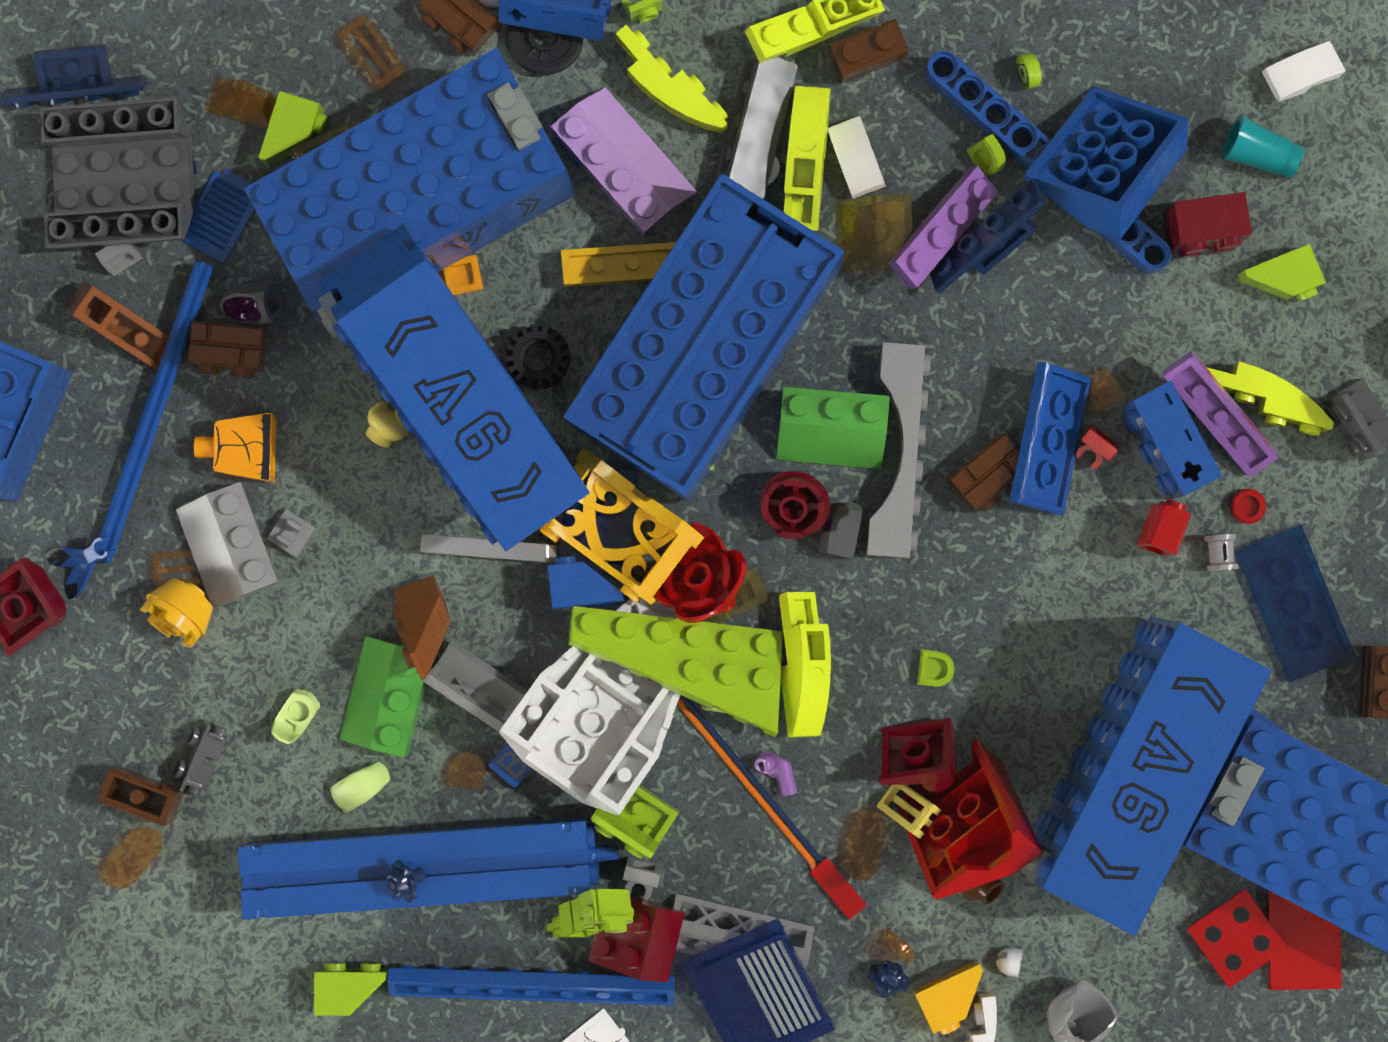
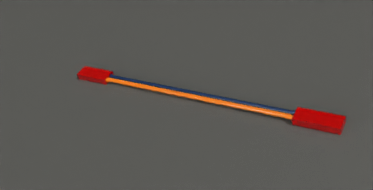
[589,603,867,920]

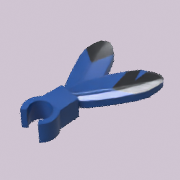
[46,536,117,599]

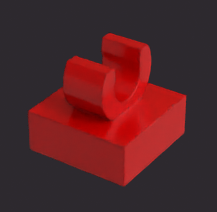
[1076,423,1119,469]

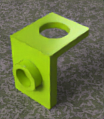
[621,0,663,23]

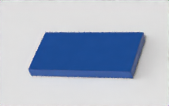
[1009,362,1091,516]

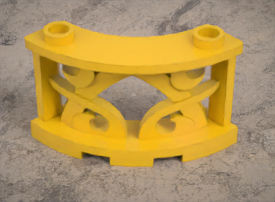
[539,448,704,605]

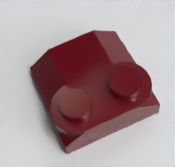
[0,557,66,657]
[879,718,957,792]

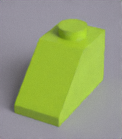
[258,91,327,166]
[1238,244,1326,302]

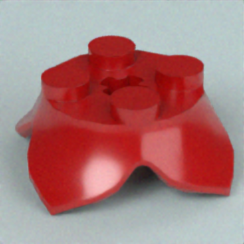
[642,522,747,623]

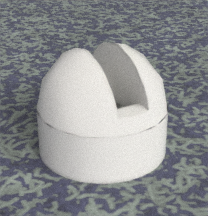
[996,947,1023,977]

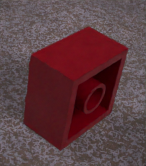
[1162,192,1252,259]
[588,894,685,983]

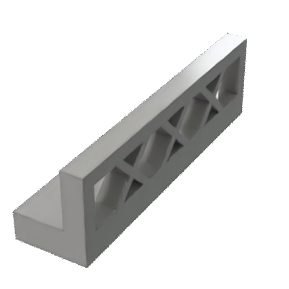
[424,641,528,732]
[673,894,814,980]

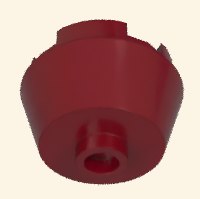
[759,470,830,539]

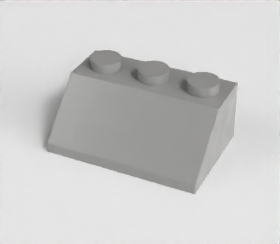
[176,482,280,609]

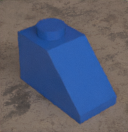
[548,556,624,610]

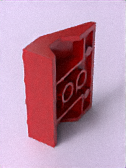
[896,739,1043,900]

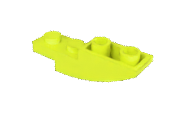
[745,0,885,63]
[615,25,728,134]
[784,86,831,231]
[1206,361,1334,436]
[779,592,831,738]

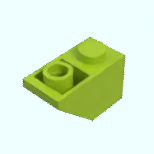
[314,962,388,1016]

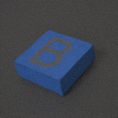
[488,743,532,789]

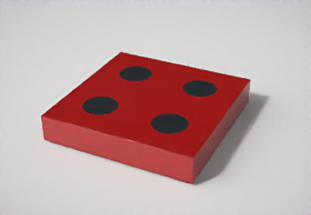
[1186,888,1288,988]

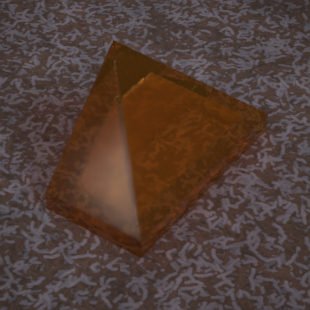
[206,78,278,130]

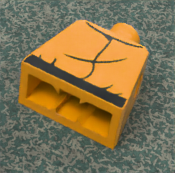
[194,413,277,483]

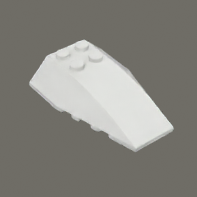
[499,598,681,816]

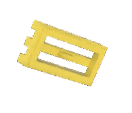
[877,785,941,839]

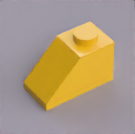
[913,960,983,1035]

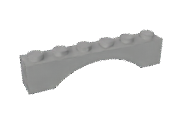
[865,342,931,559]

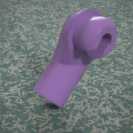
[754,752,798,797]

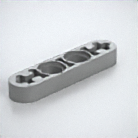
[420,535,559,564]

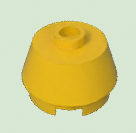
[140,578,213,648]

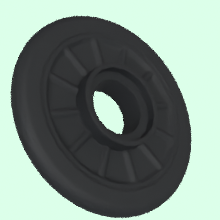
[507,25,583,75]

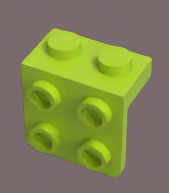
[591,785,680,859]

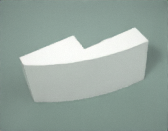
[1262,41,1346,102]
[828,116,886,199]
[964,992,997,1042]

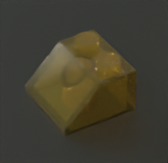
[838,194,912,272]

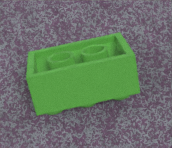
[776,387,890,469]
[339,636,430,758]

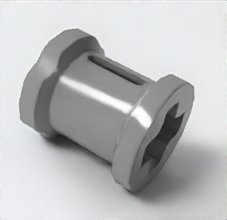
[1204,534,1239,571]

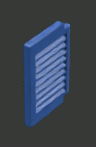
[184,169,255,264]

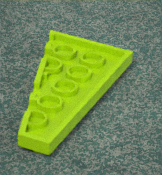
[568,606,783,738]

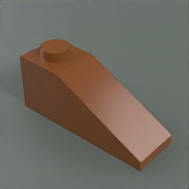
[65,280,169,370]

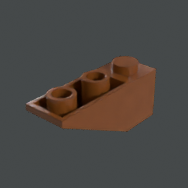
[392,575,451,680]

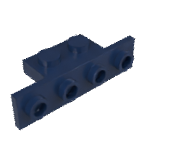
[1,44,147,108]
[929,179,1045,294]

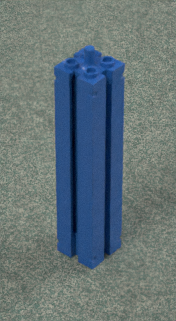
[238,817,619,920]

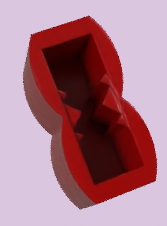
[1136,499,1192,557]

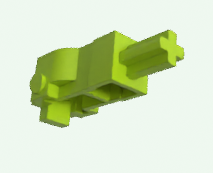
[546,889,634,939]

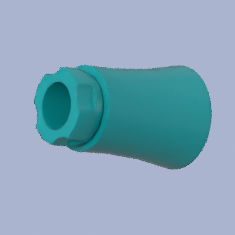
[1221,114,1304,178]

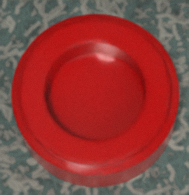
[1229,489,1266,524]

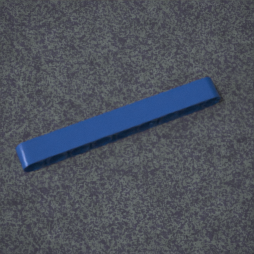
[925,51,1171,274]

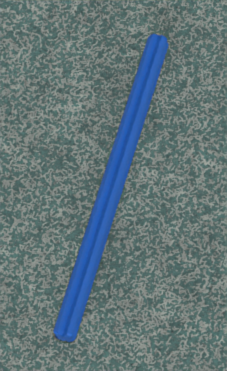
[99,261,213,563]

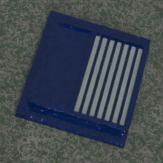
[682,918,835,1042]

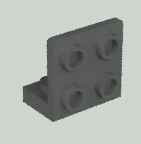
[1325,378,1388,461]

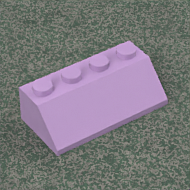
[551,88,697,238]

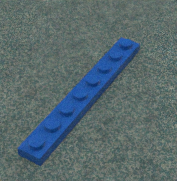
[387,965,675,1006]

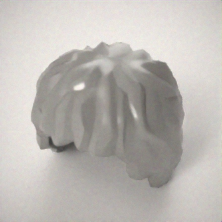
[1047,979,1118,1042]

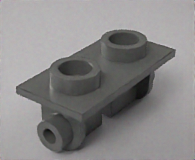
[172,719,228,796]

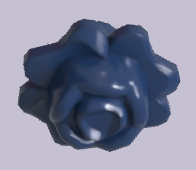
[386,859,425,903]
[867,960,910,998]

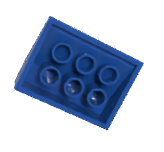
[1024,86,1188,240]

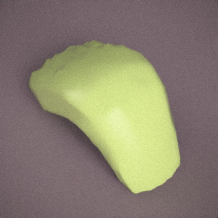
[271,689,320,744]
[330,762,390,812]

